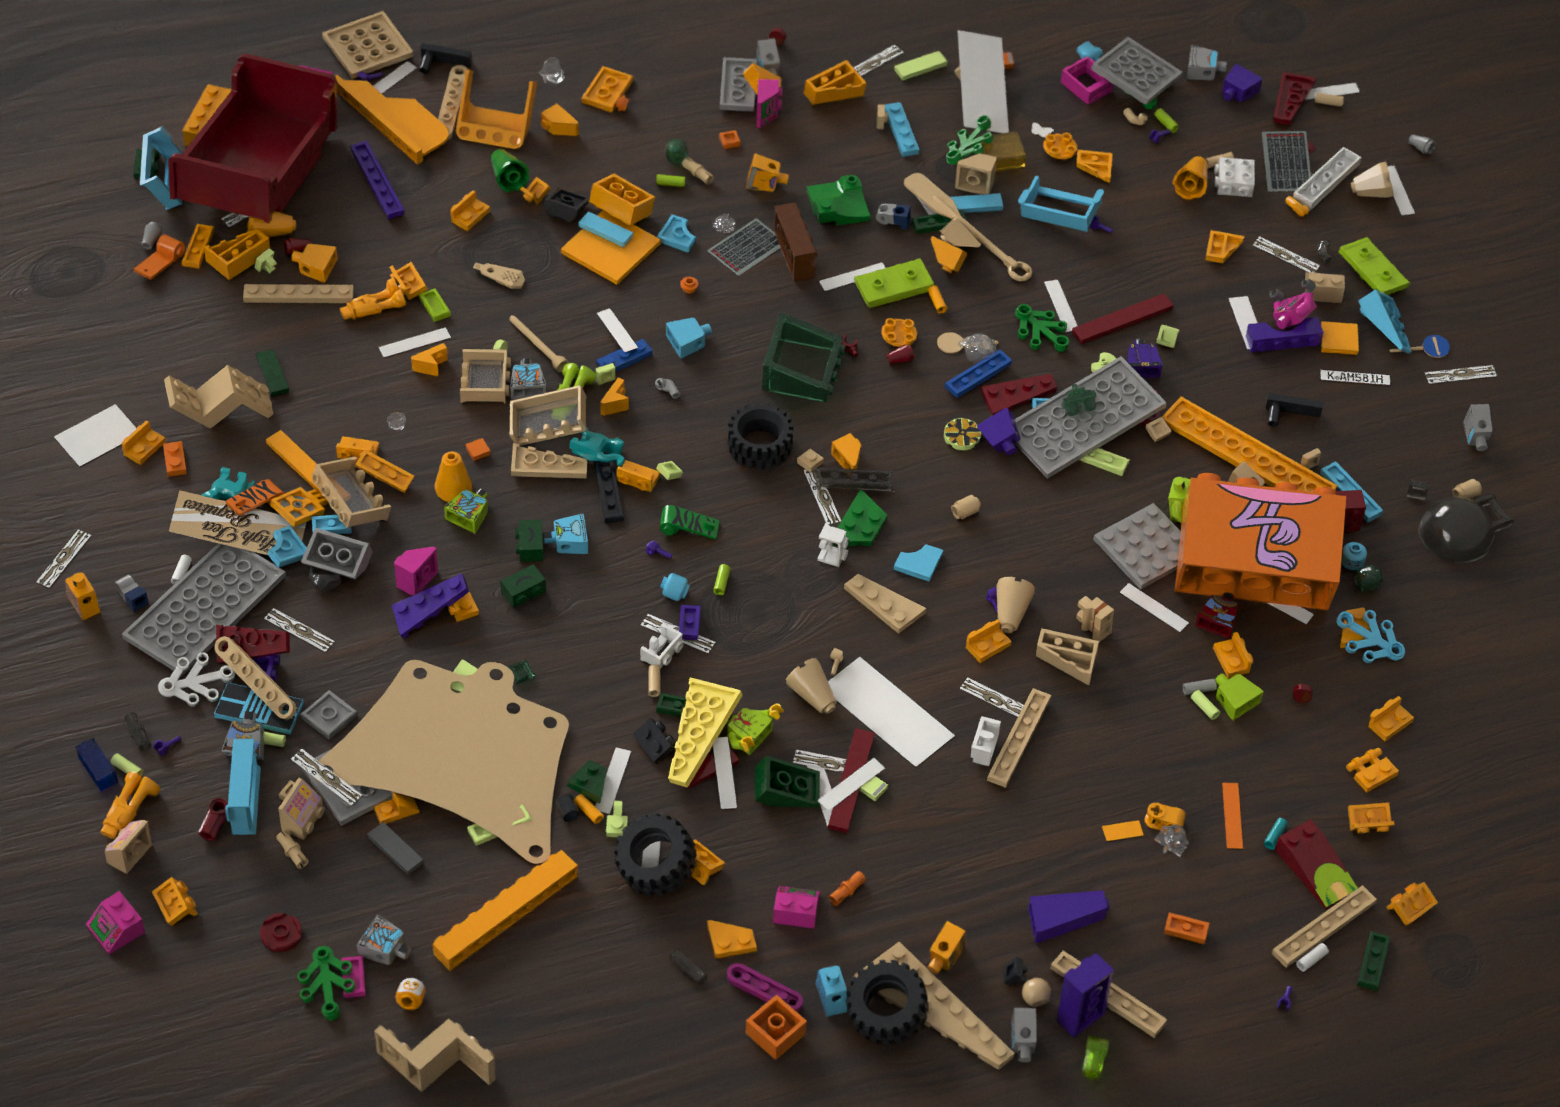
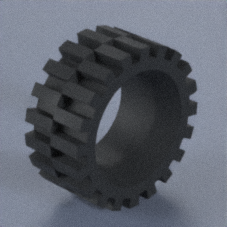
[728,402,794,470]

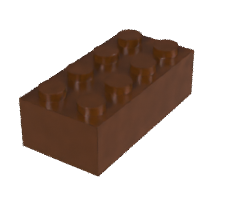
[774,202,818,281]

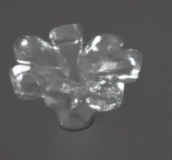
[712,213,735,233]

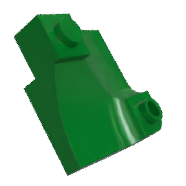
[807,175,870,226]

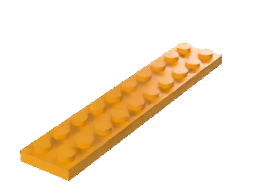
[1162,397,1337,492]

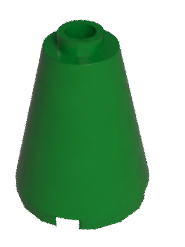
[491,149,530,192]

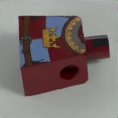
[1195,592,1238,639]

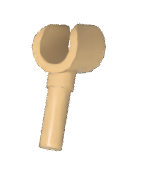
[830,648,843,676]

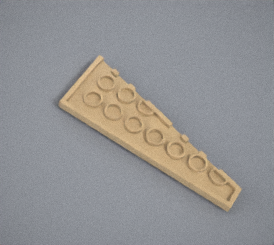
[854,942,1015,1070]

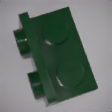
[133,145,161,179]

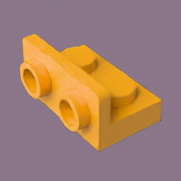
[450,190,490,231]
[122,421,166,465]
[336,436,379,461]
[617,460,660,492]
[447,592,479,622]
[966,619,1011,663]
[1213,632,1253,678]
[1368,696,1414,741]
[690,839,725,885]
[152,877,198,925]
[1386,882,1438,926]

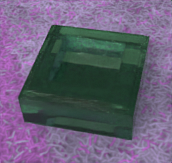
[508,659,534,684]

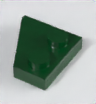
[567,759,606,804]

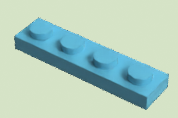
[885,102,919,157]
[1320,461,1383,523]

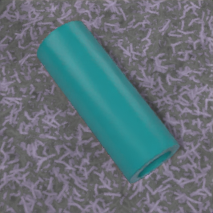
[1264,818,1288,850]

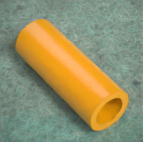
[928,285,947,313]
[574,794,604,824]

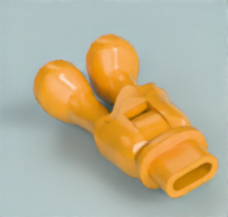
[340,278,406,320]
[100,772,161,839]

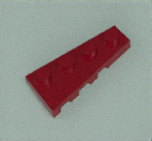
[1273,72,1316,125]
[981,374,1057,416]
[216,624,290,664]

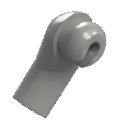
[655,378,680,399]

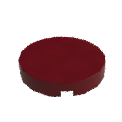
[260,913,302,952]

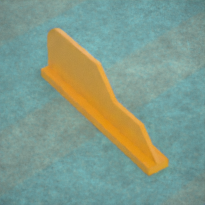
[335,75,449,165]

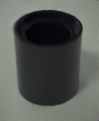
[556,794,580,822]

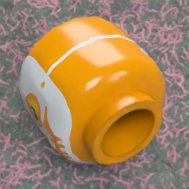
[395,978,426,1010]

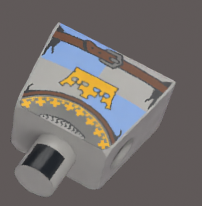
[222,711,264,760]

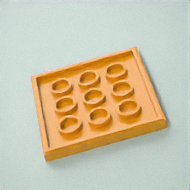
[561,210,661,285]

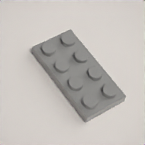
[720,57,757,111]

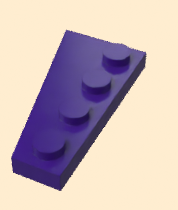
[392,573,469,639]

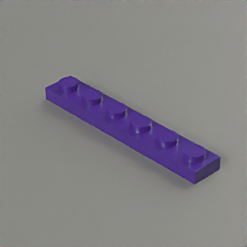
[350,141,405,219]

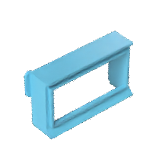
[140,126,183,210]
[1018,176,1104,232]
[226,739,261,835]

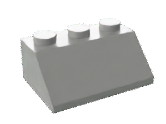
[301,528,373,579]

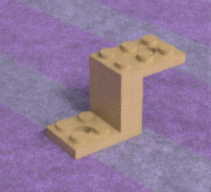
[164,365,273,429]
[375,1019,496,1092]

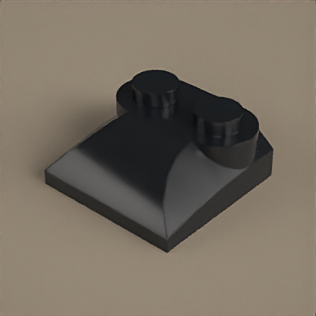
[544,188,590,222]

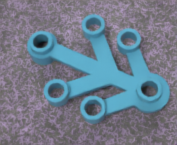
[1336,610,1405,664]

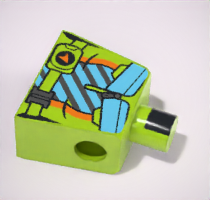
[444,489,488,534]

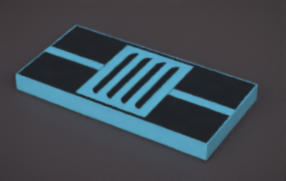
[214,682,304,735]

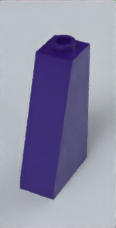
[1028,890,1110,943]

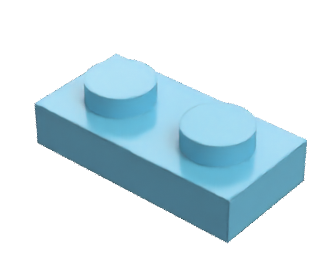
[312,515,352,534]

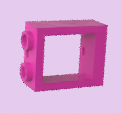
[1061,56,1114,105]

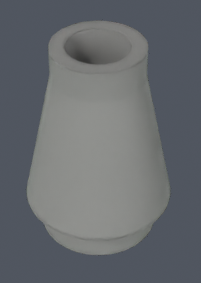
[1409,134,1436,154]
[142,222,162,249]

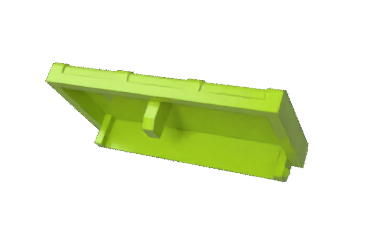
[1339,237,1410,295]
[854,258,934,308]

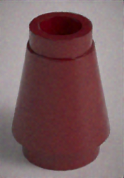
[284,238,311,256]
[886,344,914,365]

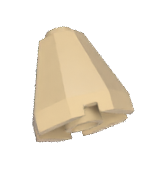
[1351,161,1394,197]

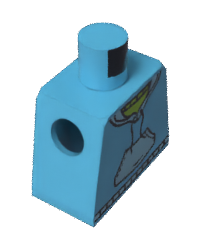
[543,514,588,554]

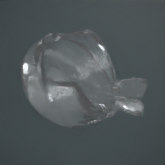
[959,333,996,363]

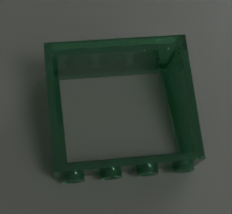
[762,313,846,402]

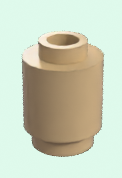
[1452,479,1482,503]
[951,495,981,519]

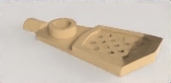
[473,263,525,289]

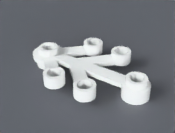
[158,652,235,707]

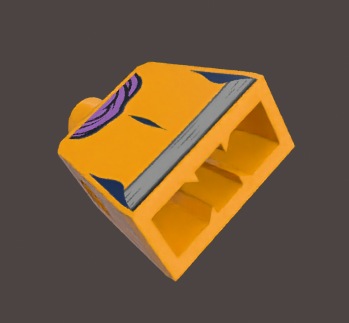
[746,153,789,191]

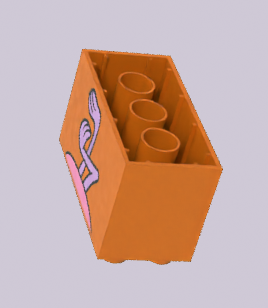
[1175,473,1346,610]

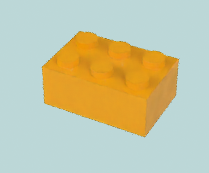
[589,174,655,225]

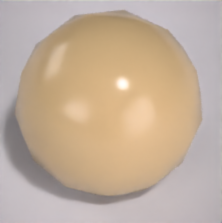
[1022,978,1051,1007]

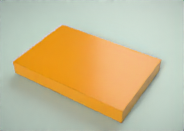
[581,66,634,113]

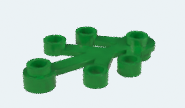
[946,115,994,165]
[1015,304,1069,352]
[297,946,356,1021]

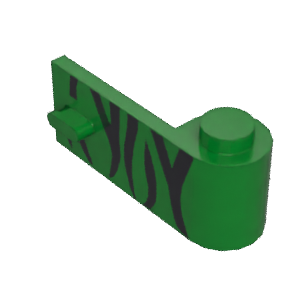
[659,505,719,540]

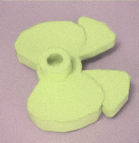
[1091,352,1116,373]

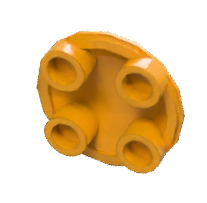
[1043,133,1077,159]
[881,318,917,347]

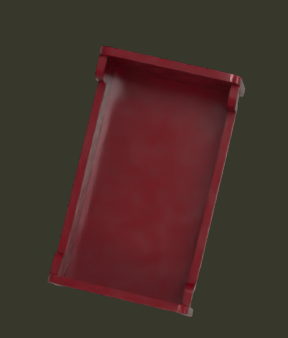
[168,53,337,223]

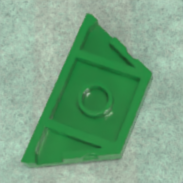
[832,490,887,546]

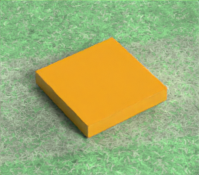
[1321,321,1359,355]

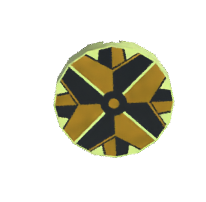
[944,418,981,451]

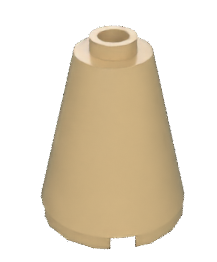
[996,577,1035,633]
[786,658,837,714]

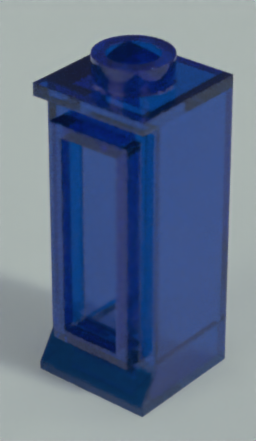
[76,738,119,792]

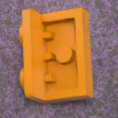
[390,262,428,300]
[1348,803,1395,834]

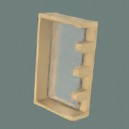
[510,385,587,446]
[312,456,391,529]

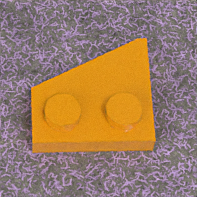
[1076,150,1113,182]
[1205,230,1244,263]

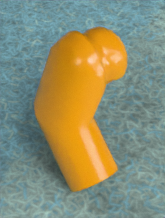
[1285,196,1309,216]

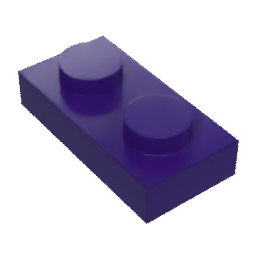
[679,605,701,640]

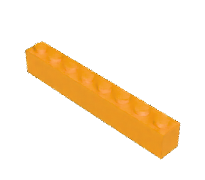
[433,850,578,971]

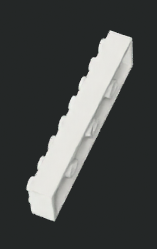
[1293,147,1361,210]

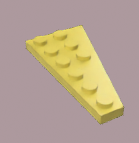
[668,678,743,788]

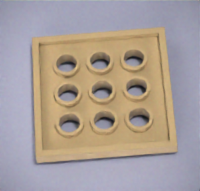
[322,11,414,79]

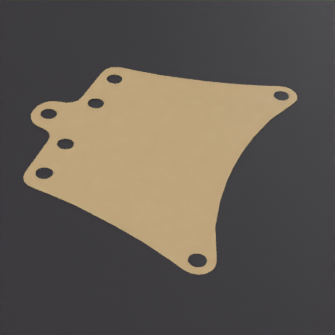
[314,660,569,864]

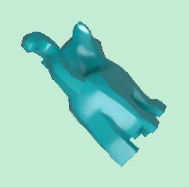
[569,427,625,466]
[201,467,256,501]

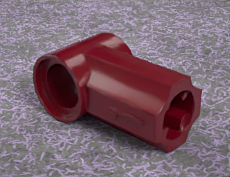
[198,798,227,841]

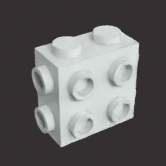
[1214,157,1255,197]

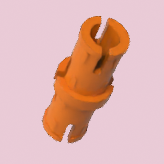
[828,871,866,906]

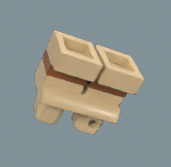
[1076,596,1114,642]

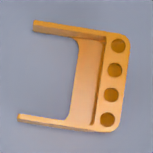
[456,70,537,149]

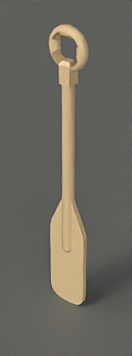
[904,173,1032,281]

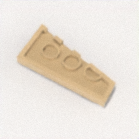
[511,443,587,478]
[844,574,926,634]

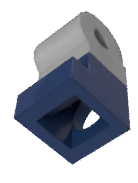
[876,204,911,230]
[114,575,149,612]

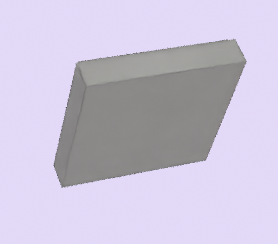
[300,690,358,740]

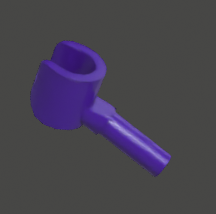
[358,72,382,82]
[1149,130,1170,143]
[1090,216,1113,233]
[645,541,672,559]
[986,587,997,613]
[153,736,181,755]
[1277,986,1292,1012]

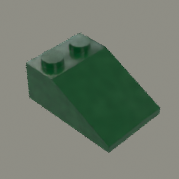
[755,756,820,808]

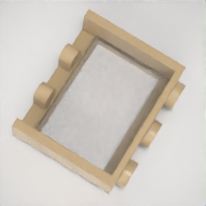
[460,349,511,403]

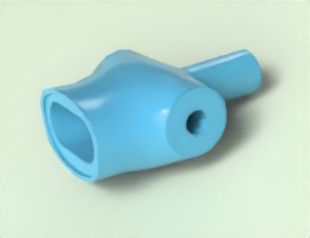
[1076,41,1103,62]

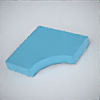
[657,214,696,253]
[268,526,307,568]
[894,544,943,582]

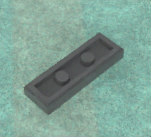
[367,822,424,875]

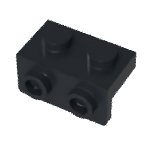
[633,718,677,764]

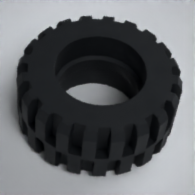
[614,813,697,896]
[846,959,929,1045]

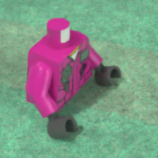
[1269,279,1317,329]

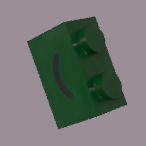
[515,519,543,562]
[500,564,546,608]

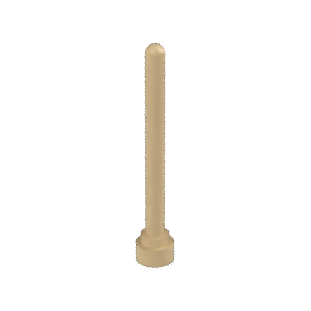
[509,316,569,372]

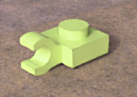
[606,801,628,837]

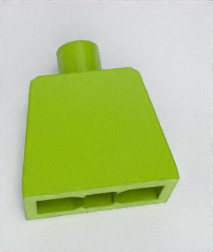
[1215,673,1264,721]

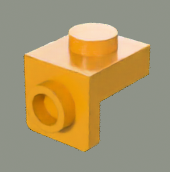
[520,177,551,204]

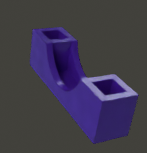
[1246,317,1324,352]

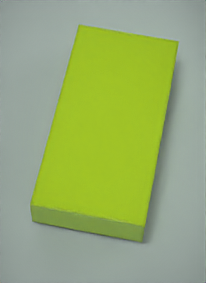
[419,288,451,322]

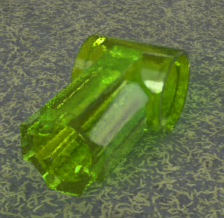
[1082,1035,1110,1079]

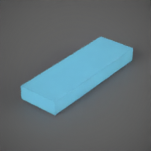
[950,193,1003,213]
[579,212,633,248]

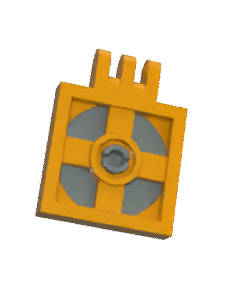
[270,487,328,527]

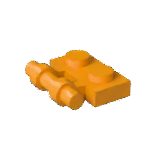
[1346,748,1399,793]

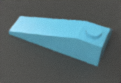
[1359,289,1412,354]

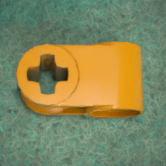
[1145,803,1186,835]

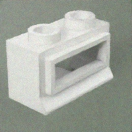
[817,523,849,567]
[640,623,683,669]
[971,716,1001,766]

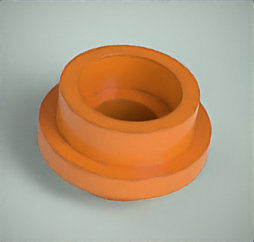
[615,95,629,112]
[681,277,698,294]

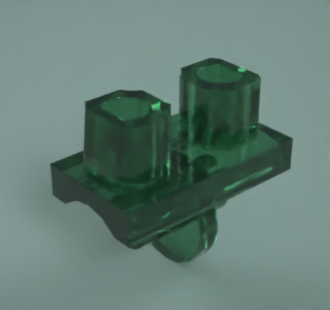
[1061,384,1096,416]

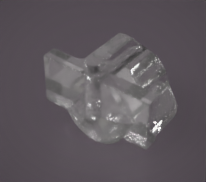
[539,57,565,84]
[1154,824,1189,857]

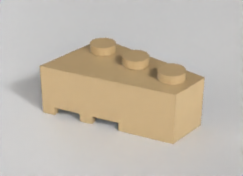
[1036,628,1099,685]

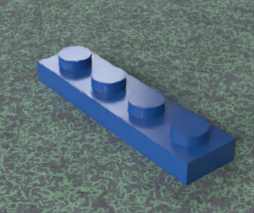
[945,350,1012,398]

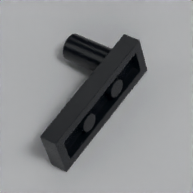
[419,43,473,74]
[1265,393,1324,427]

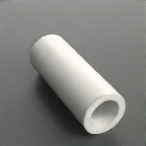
[171,555,192,584]
[1296,943,1329,972]

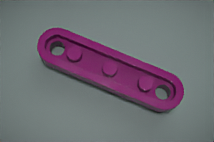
[727,963,803,1013]

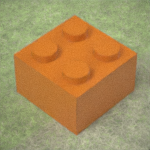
[746,994,807,1060]

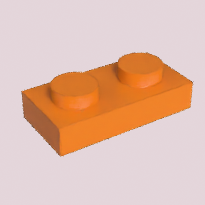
[163,441,187,477]
[1164,913,1209,944]

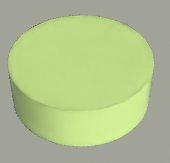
[493,339,508,350]

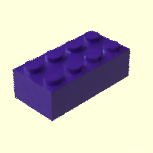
[1057,953,1114,1037]

